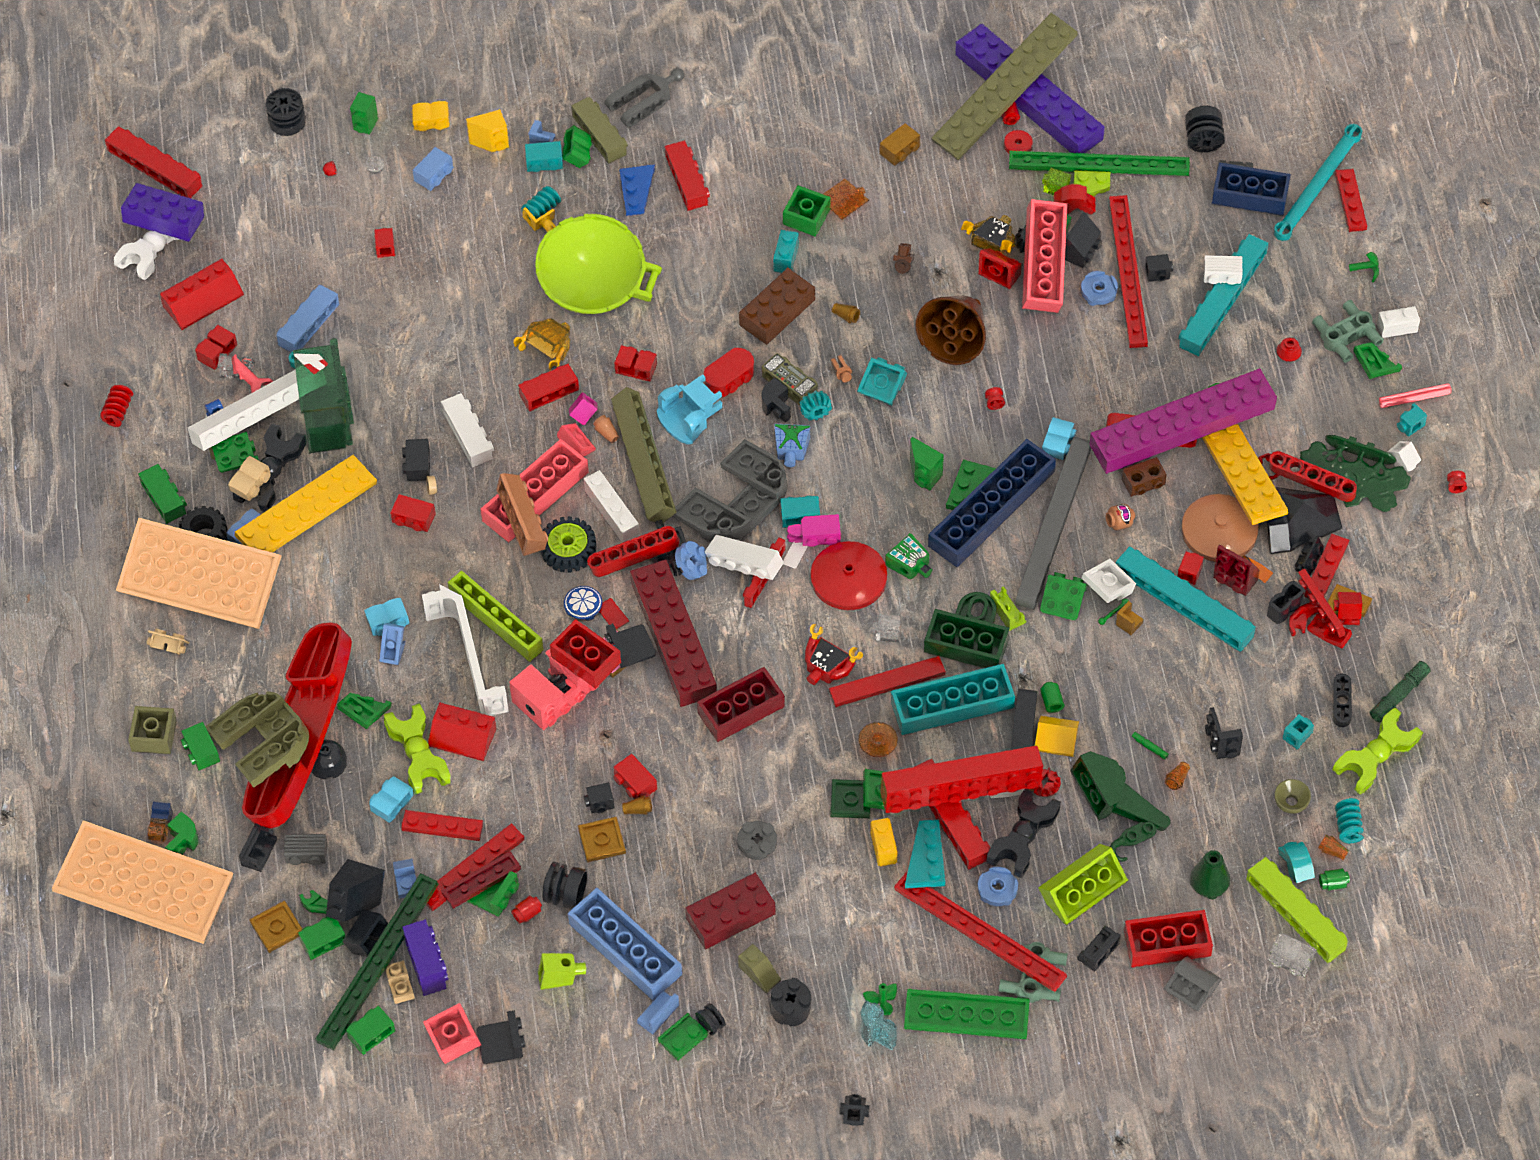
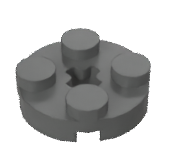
[737,821,777,860]

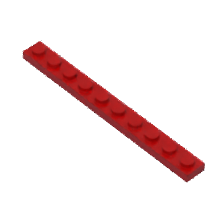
[1109,195,1148,348]
[894,872,1067,992]

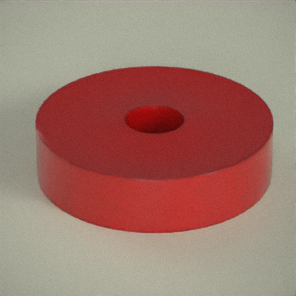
[1004,130,1033,154]

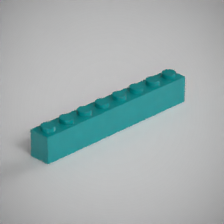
[1178,234,1269,357]
[1116,546,1256,652]

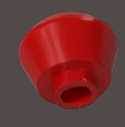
[1276,338,1302,362]

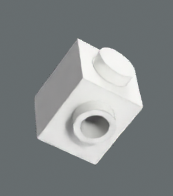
[1387,441,1421,472]

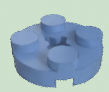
[1081,271,1118,306]
[675,541,707,580]
[978,867,1018,906]

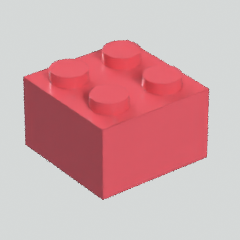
[423,1003,481,1064]

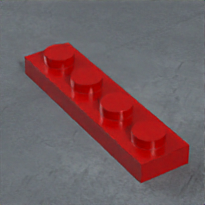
[1335,168,1367,232]
[1304,534,1349,598]
[743,537,786,608]
[1298,569,1346,638]
[401,810,483,841]

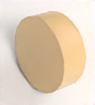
[426,475,437,495]

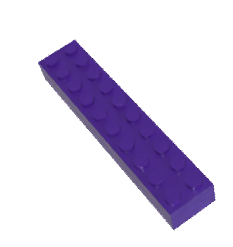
[955,23,1105,153]

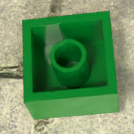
[783,185,831,237]

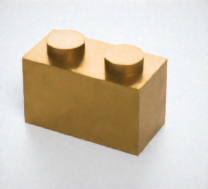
[880,123,920,166]

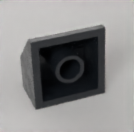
[1065,213,1102,268]

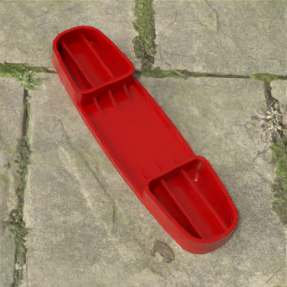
[242,622,352,828]

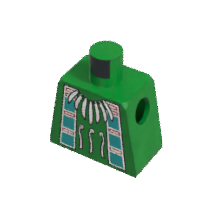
[885,533,933,579]

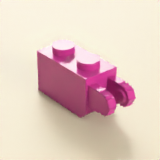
[787,514,841,547]

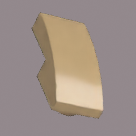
[385,960,415,1004]

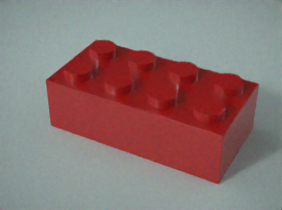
[1124,910,1213,968]

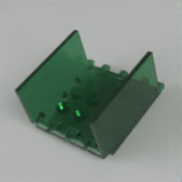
[293,338,354,454]

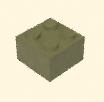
[128,706,177,754]

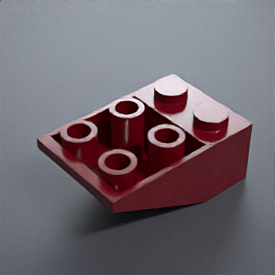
[1213,544,1260,596]

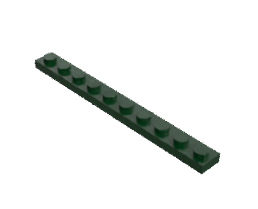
[315,873,439,1051]

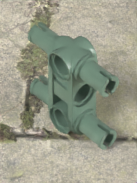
[1312,300,1384,363]
[999,942,1068,1003]

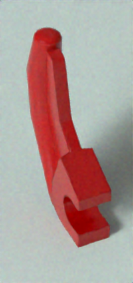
[1289,602,1318,637]

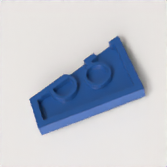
[619,164,655,216]

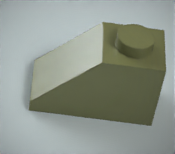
[738,944,781,993]

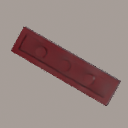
[442,851,521,909]

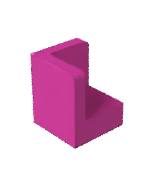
[569,392,598,425]

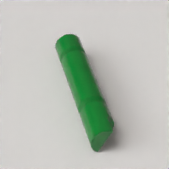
[1131,732,1169,760]

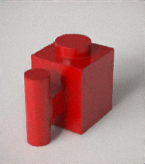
[1333,592,1363,625]

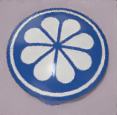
[564,586,602,620]

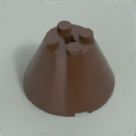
[915,295,986,365]

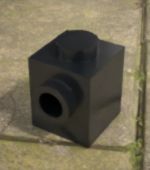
[1145,254,1173,282]
[584,782,614,814]

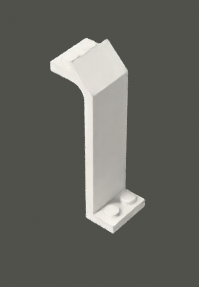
[422,584,509,716]

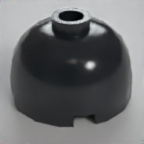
[311,739,347,779]

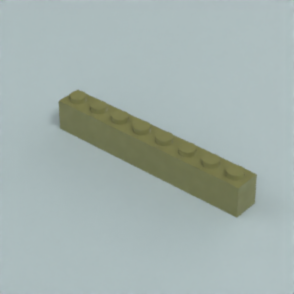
[611,387,677,522]

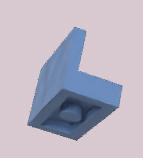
[637,991,679,1034]

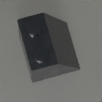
[326,859,385,922]

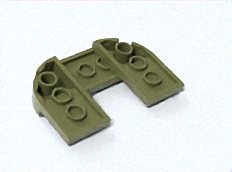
[205,691,309,787]

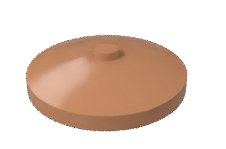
[1182,494,1259,562]

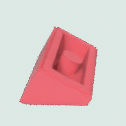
[557,423,596,457]

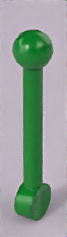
[1098,599,1129,625]

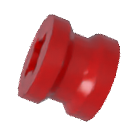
[984,387,1005,410]
[1447,470,1467,493]

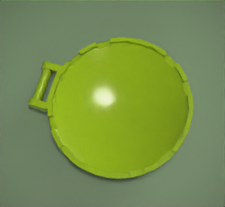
[535,214,662,314]

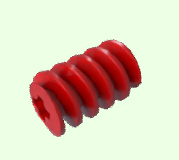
[100,385,133,427]

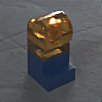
[148,802,173,841]

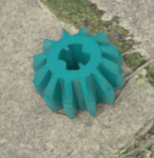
[799,390,832,421]

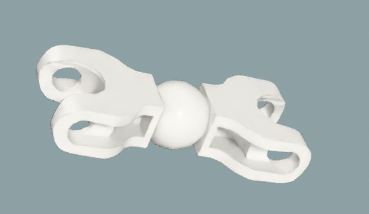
[114,231,180,280]

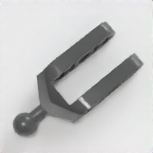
[604,68,684,127]

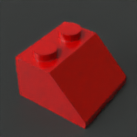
[978,248,1022,289]

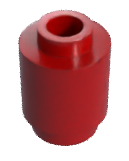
[1001,102,1020,125]
[511,896,542,924]

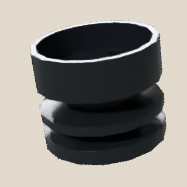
[265,88,306,136]
[1185,105,1225,153]
[542,861,588,909]

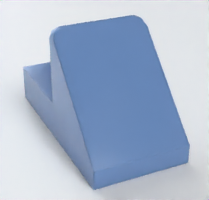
[379,623,405,665]
[393,859,416,899]

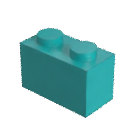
[525,141,563,172]
[773,230,799,273]
[781,495,820,528]

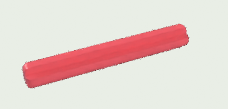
[1379,383,1451,408]

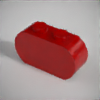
[704,348,754,398]

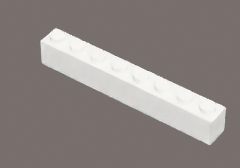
[188,365,327,451]

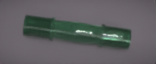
[1369,661,1431,723]

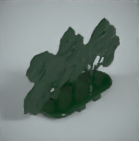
[1300,435,1411,512]

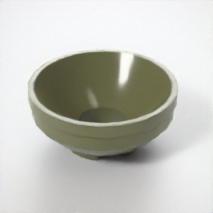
[1274,779,1311,814]

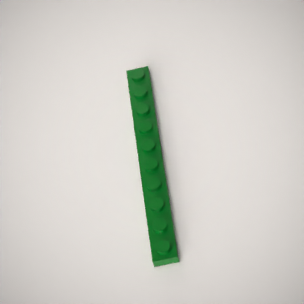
[1009,151,1190,176]

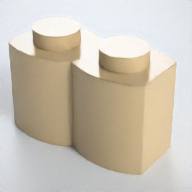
[228,456,270,501]

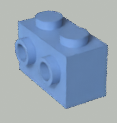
[413,147,453,191]

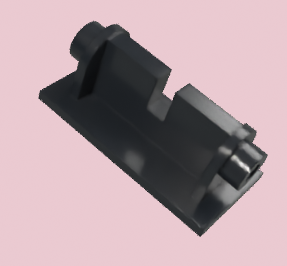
[1295,536,1324,576]

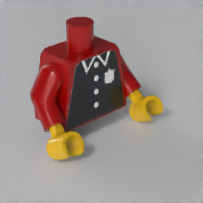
[805,624,863,685]

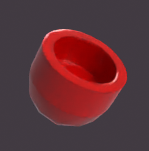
[323,161,337,176]

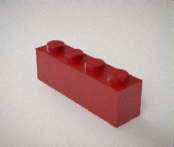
[665,140,710,211]

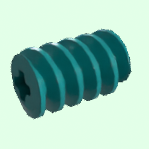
[521,186,562,220]
[1335,798,1364,844]

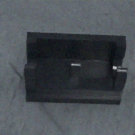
[239,823,278,872]
[1077,926,1121,972]

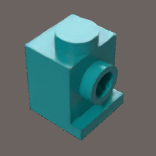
[1397,403,1427,437]
[1282,714,1314,750]

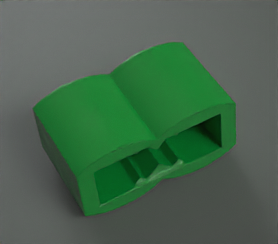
[562,125,592,168]

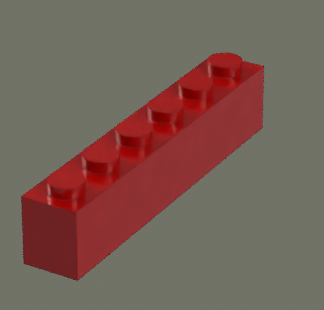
[105,126,203,199]
[914,758,990,870]

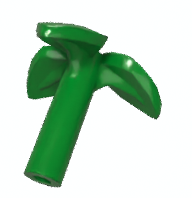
[1349,252,1379,282]
[863,983,897,1015]

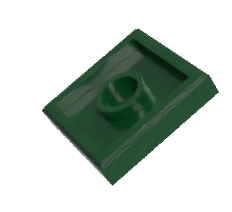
[830,779,870,819]

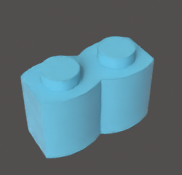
[1042,417,1077,460]
[364,598,409,636]
[369,776,413,823]

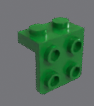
[212,432,259,473]
[1040,572,1088,620]
[467,871,519,917]

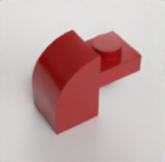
[1054,184,1096,215]

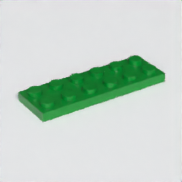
[904,989,1030,1039]

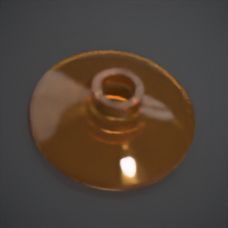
[858,722,898,757]

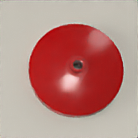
[811,541,887,610]

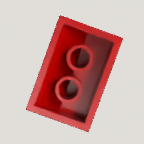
[428,702,497,761]

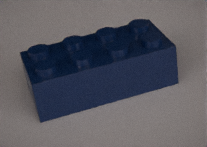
[1212,162,1291,216]

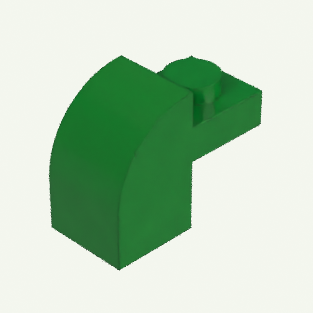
[165,811,199,855]

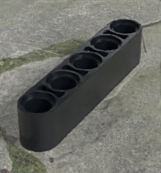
[1011,689,1038,750]

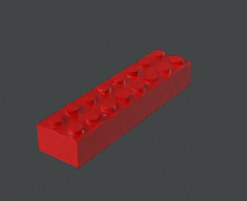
[880,746,1043,813]

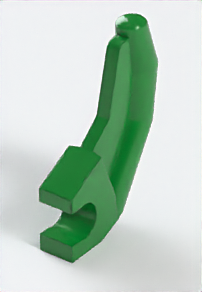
[299,890,328,914]

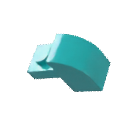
[1278,842,1315,883]

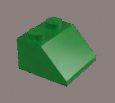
[910,436,944,491]

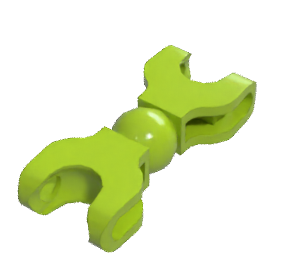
[384,704,451,795]
[1332,708,1424,795]

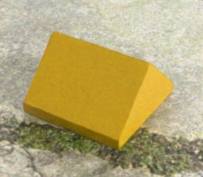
[1035,716,1079,757]

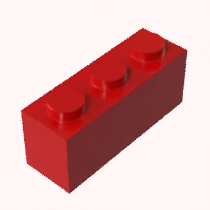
[518,363,579,412]

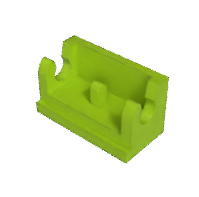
[990,586,1026,631]

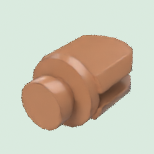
[831,355,852,382]

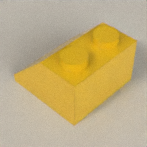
[466,109,509,152]

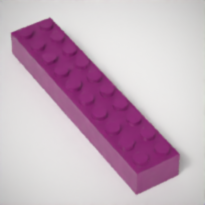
[1089,368,1277,474]

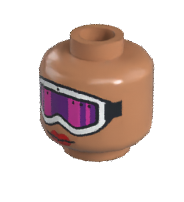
[1105,504,1135,530]

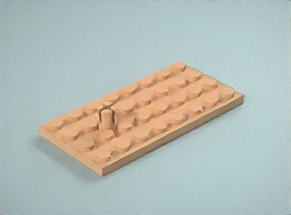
[116,518,281,629]
[52,821,233,944]

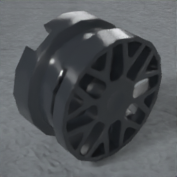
[695,1003,726,1036]

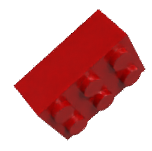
[550,619,621,689]

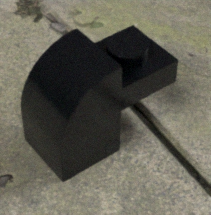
[761,378,791,423]

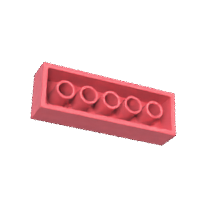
[1022,199,1067,313]
[480,439,589,542]

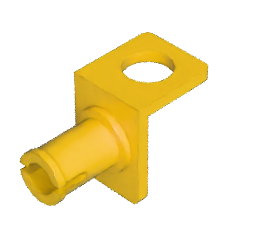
[522,207,556,232]

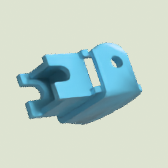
[657,375,722,444]

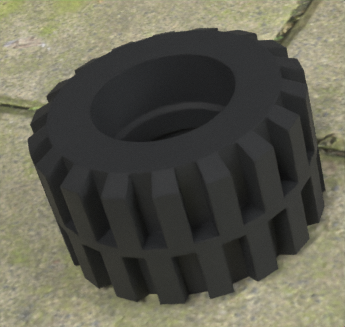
[179,506,228,541]

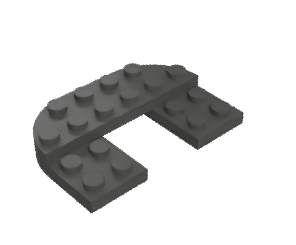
[672,439,788,541]

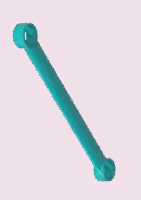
[1274,124,1362,241]

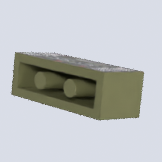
[762,353,818,406]

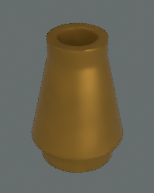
[832,303,860,323]
[622,795,652,815]

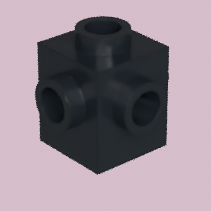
[840,1094,870,1126]

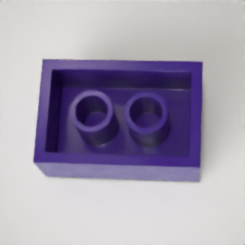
[402,919,449,996]

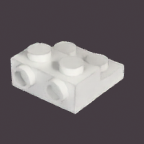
[1082,559,1136,603]

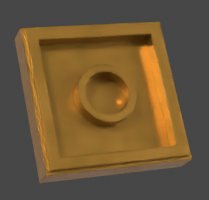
[578,816,626,863]
[249,900,302,953]

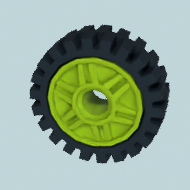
[541,516,596,573]

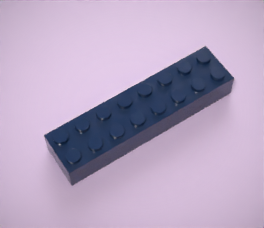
[928,439,1056,567]

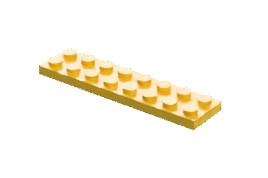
[1202,424,1288,525]
[234,455,377,553]

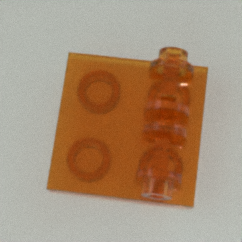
[823,178,869,220]

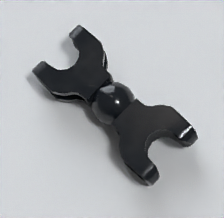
[233,423,307,512]
[986,788,1061,878]

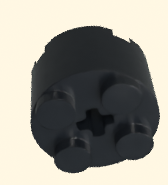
[770,978,811,1026]

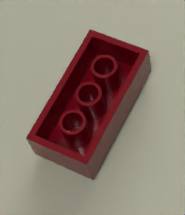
[697,667,785,742]
[685,872,776,950]

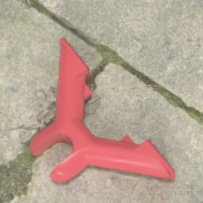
[232,355,273,393]

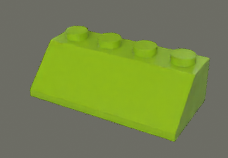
[1038,844,1128,925]

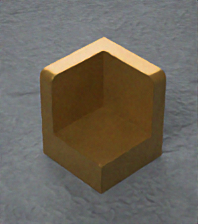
[1116,601,1143,635]

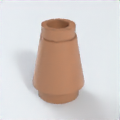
[593,415,619,443]

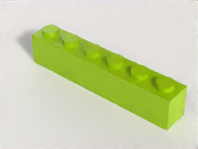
[448,570,544,662]
[1246,857,1348,963]

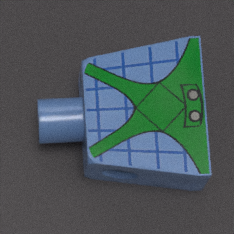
[774,424,810,467]

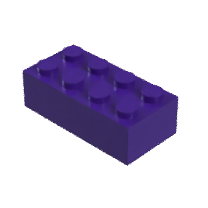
[121,183,204,242]

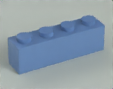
[276,284,339,352]

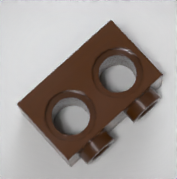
[1122,457,1167,497]

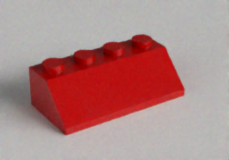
[160,259,244,330]

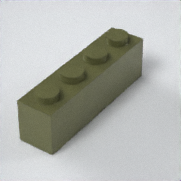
[571,96,628,164]

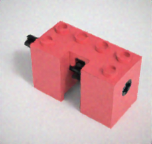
[509,649,599,730]

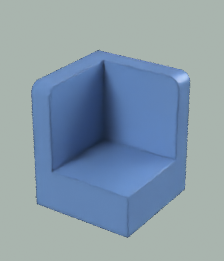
[529,120,555,144]

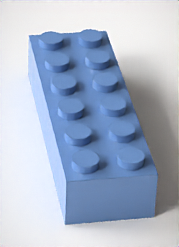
[568,888,682,1001]

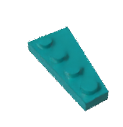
[905,820,945,888]

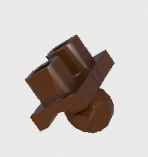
[893,243,914,274]

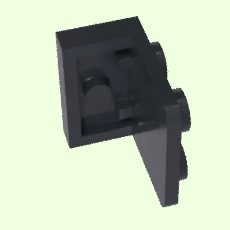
[604,624,656,668]
[1205,707,1243,759]
[476,1010,526,1064]

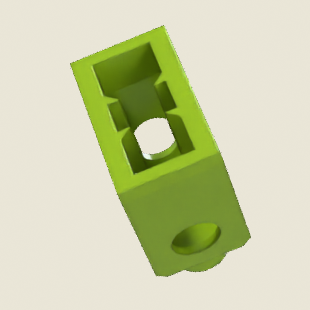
[538,953,586,990]

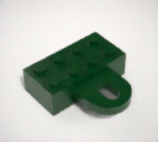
[924,592,1010,668]

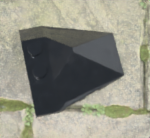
[1266,487,1342,554]

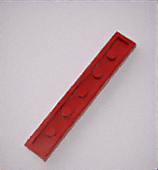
[829,656,946,707]

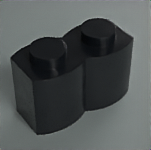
[1267,581,1305,624]

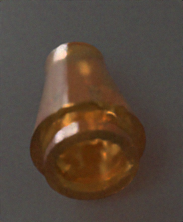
[1165,762,1190,790]
[1318,834,1349,860]

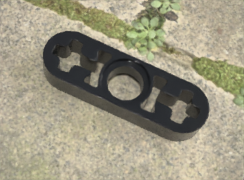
[1333,673,1352,727]

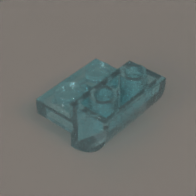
[861,1001,897,1050]

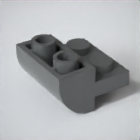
[1164,957,1222,1012]

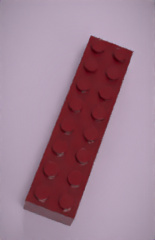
[630,560,717,707]

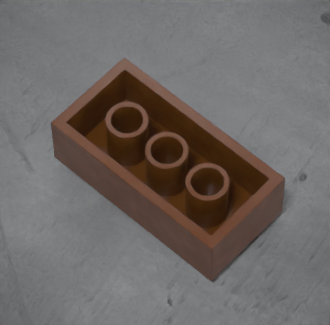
[739,268,815,345]

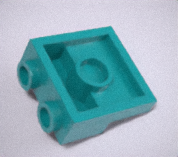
[857,357,907,406]

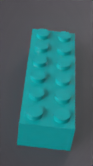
[891,664,1015,735]

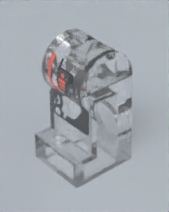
[218,354,255,378]

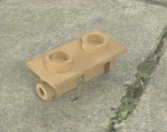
[147,629,189,655]

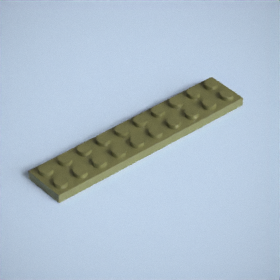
[932,12,1078,160]

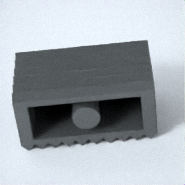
[284,834,327,865]

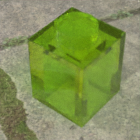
[1042,168,1071,195]

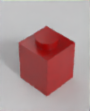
[374,228,395,258]
[1177,551,1204,585]

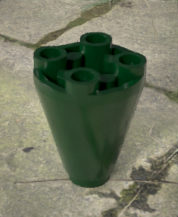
[1190,850,1230,900]

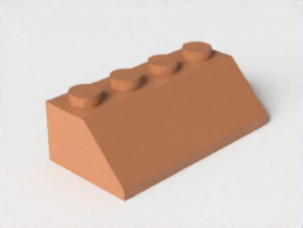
[496,473,548,556]

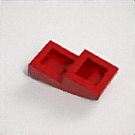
[1307,614,1352,648]

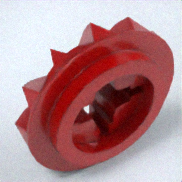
[1033,768,1061,797]

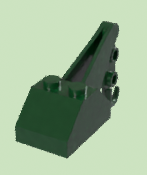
[1070,751,1171,862]

